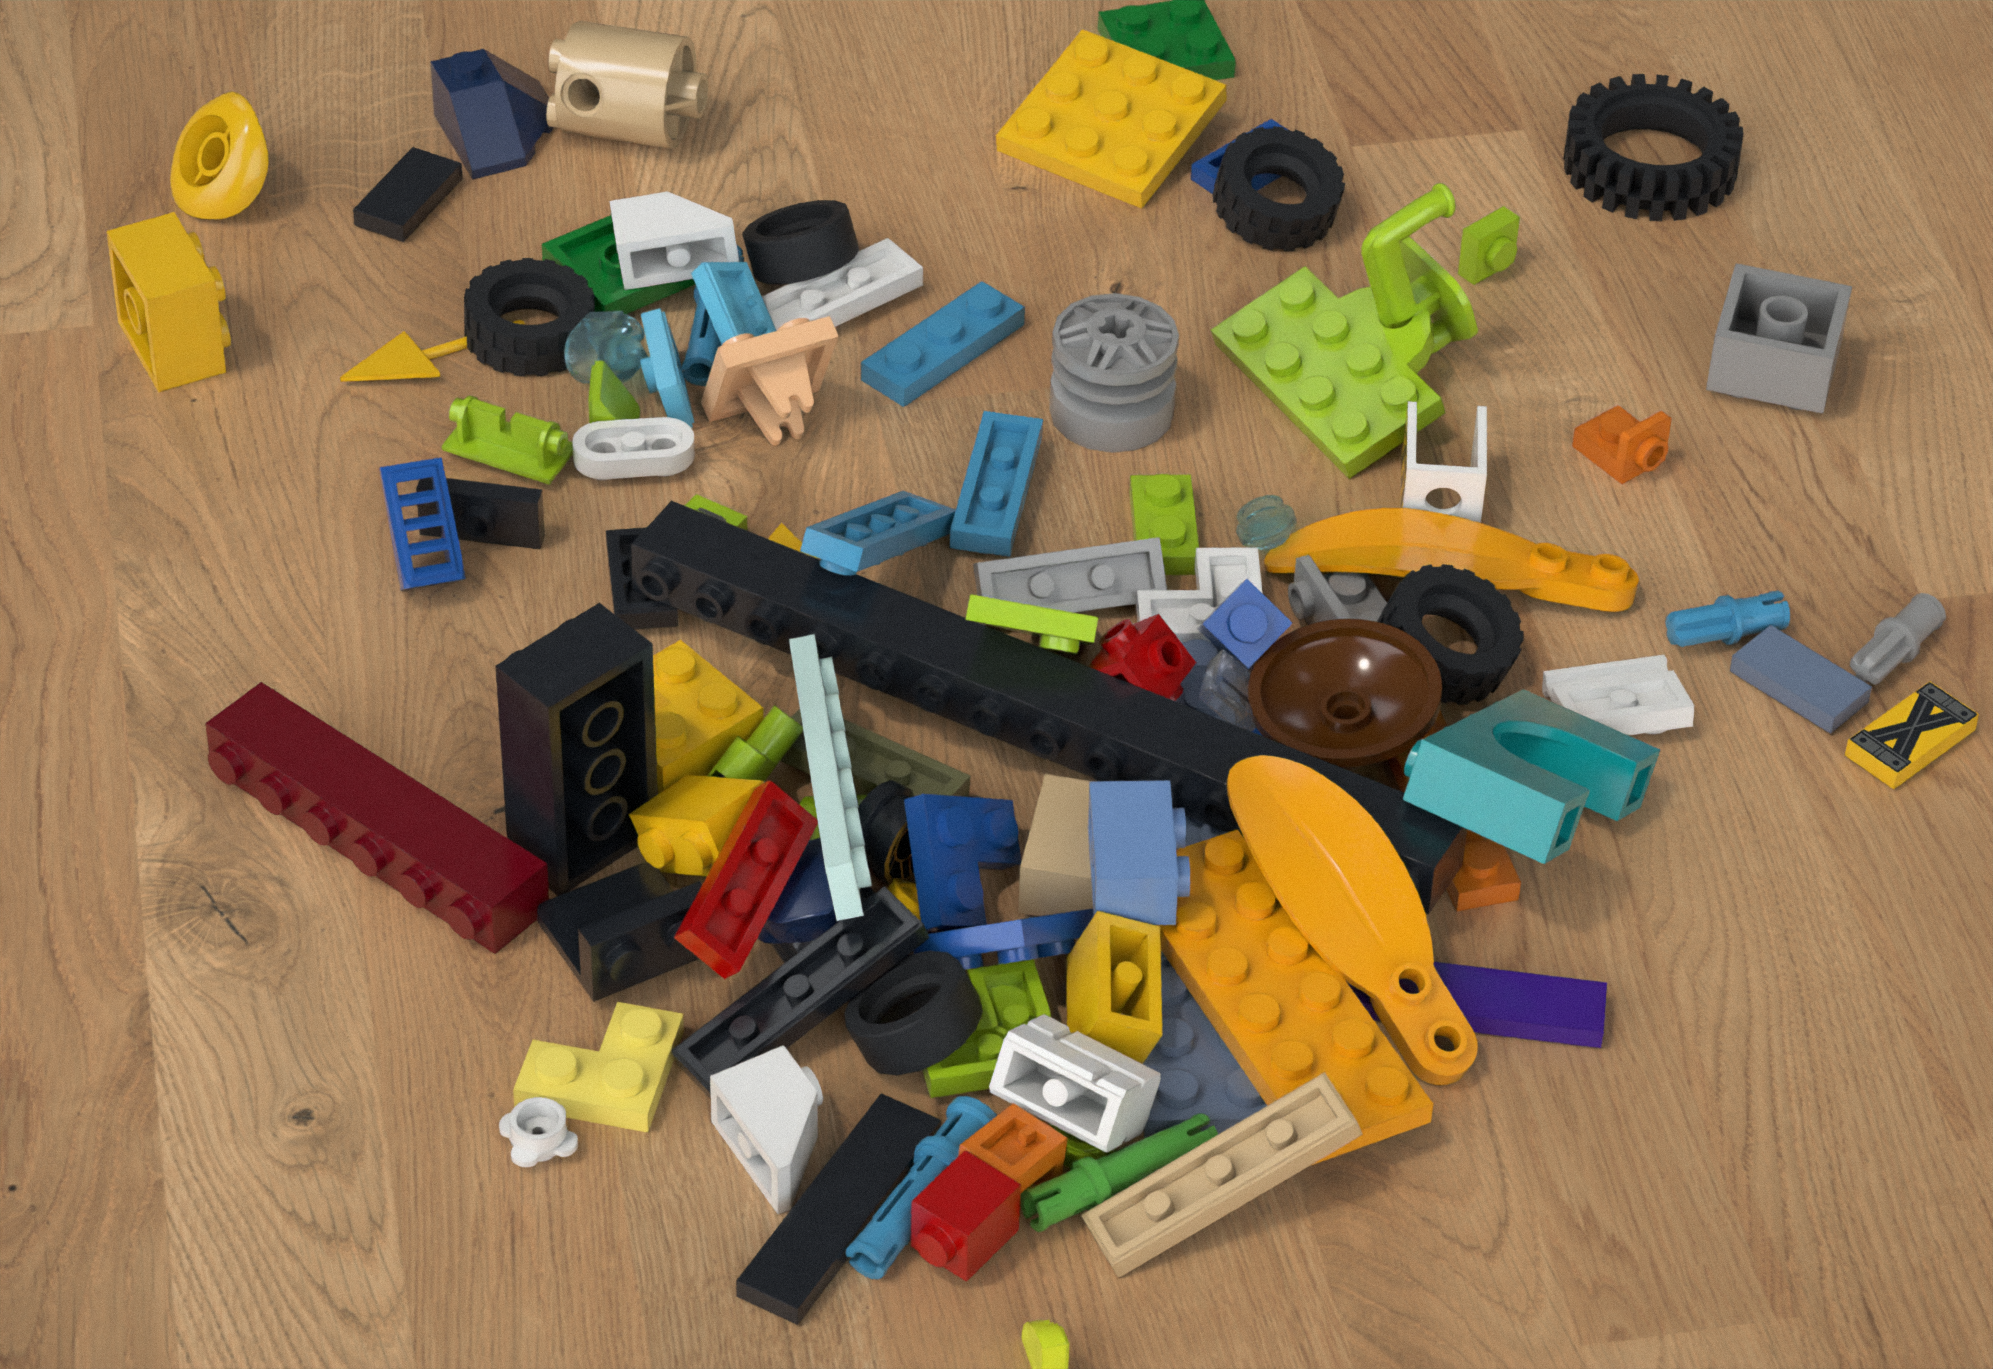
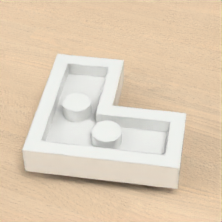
[1136,547,1263,642]

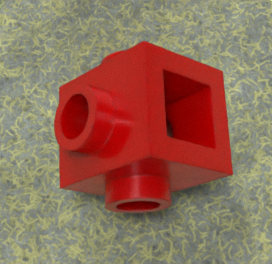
[1088,614,1197,701]

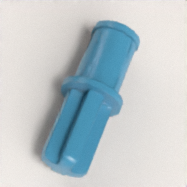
[1665,590,1790,647]

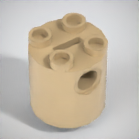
[546,21,708,149]

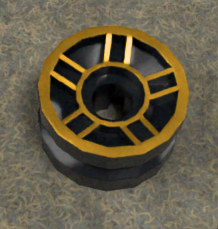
[858,780,915,884]

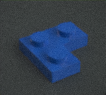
[904,794,1022,932]
[913,908,1094,970]

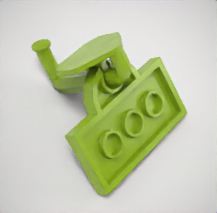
[1211,183,1478,479]

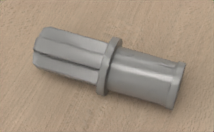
[1850,593,1946,685]

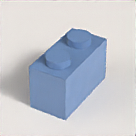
[1088,780,1190,925]

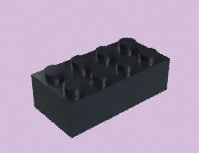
[495,603,658,896]

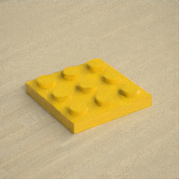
[996,29,1227,209]

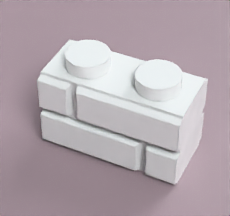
[989,1014,1161,1153]

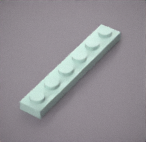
[789,634,872,921]

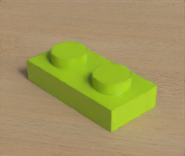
[1129,474,1199,575]

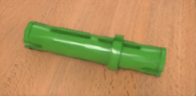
[1020,1113,1218,1232]

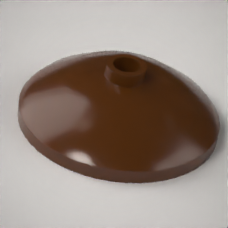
[1248,619,1442,768]

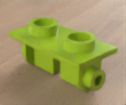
[442,395,573,485]

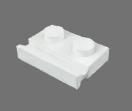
[1542,655,1695,736]

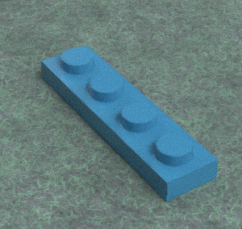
[800,491,956,576]

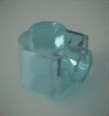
[564,311,648,384]

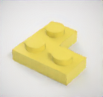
[513,1002,684,1133]

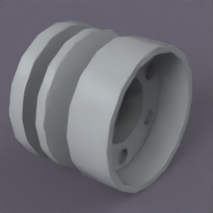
[1049,293,1179,453]

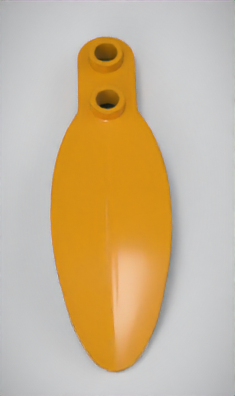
[1264,508,1639,612]
[1227,755,1478,1085]

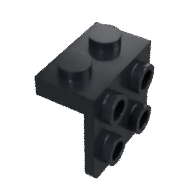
[537,863,703,1002]

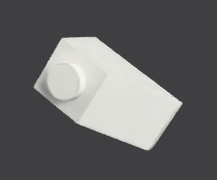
[610,191,739,290]
[710,1045,823,1215]

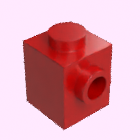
[911,1150,1021,1282]

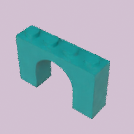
[1402,689,1660,864]

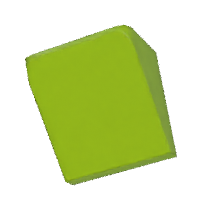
[588,361,640,423]

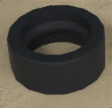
[742,200,859,284]
[844,950,983,1076]

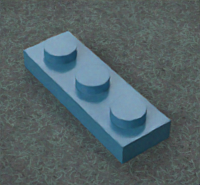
[861,281,1025,407]
[950,411,1043,557]

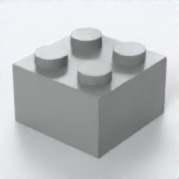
[1706,263,1852,414]

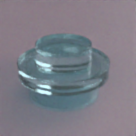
[1236,495,1297,550]

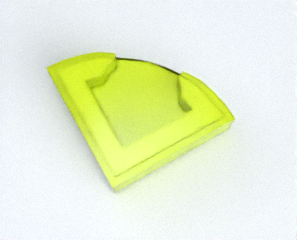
[1021,1319,1070,1369]

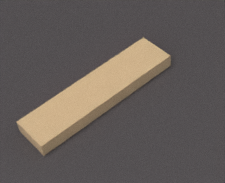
[1081,1072,1363,1278]

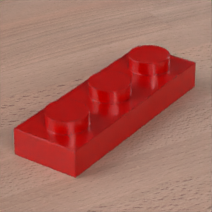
[674,780,818,979]

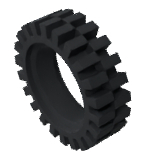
[1563,74,1744,221]

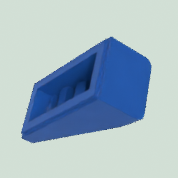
[379,457,466,591]

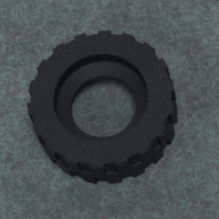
[1212,126,1345,252]
[464,258,595,377]
[1377,564,1524,705]

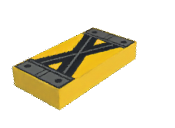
[1845,681,1979,789]

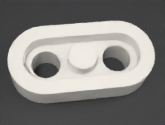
[572,417,695,480]

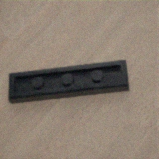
[671,886,930,1099]
[736,1093,941,1325]

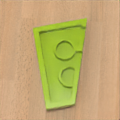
[966,594,1098,655]

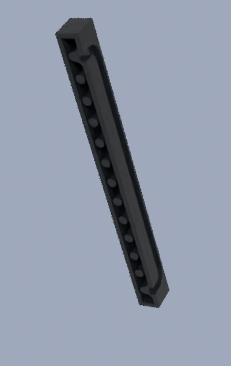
[631,500,1467,915]

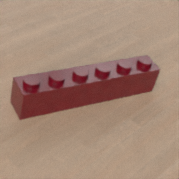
[205,682,549,954]

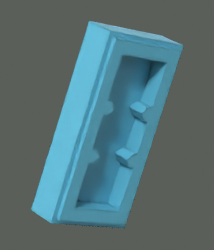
[691,262,776,345]
[640,308,695,428]

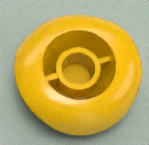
[170,91,269,220]

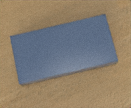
[1730,625,1872,734]

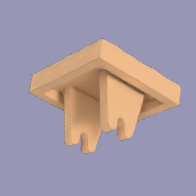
[701,316,839,446]

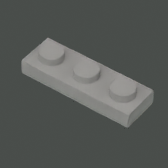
[973,537,1167,625]

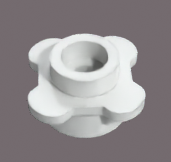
[499,1097,578,1167]

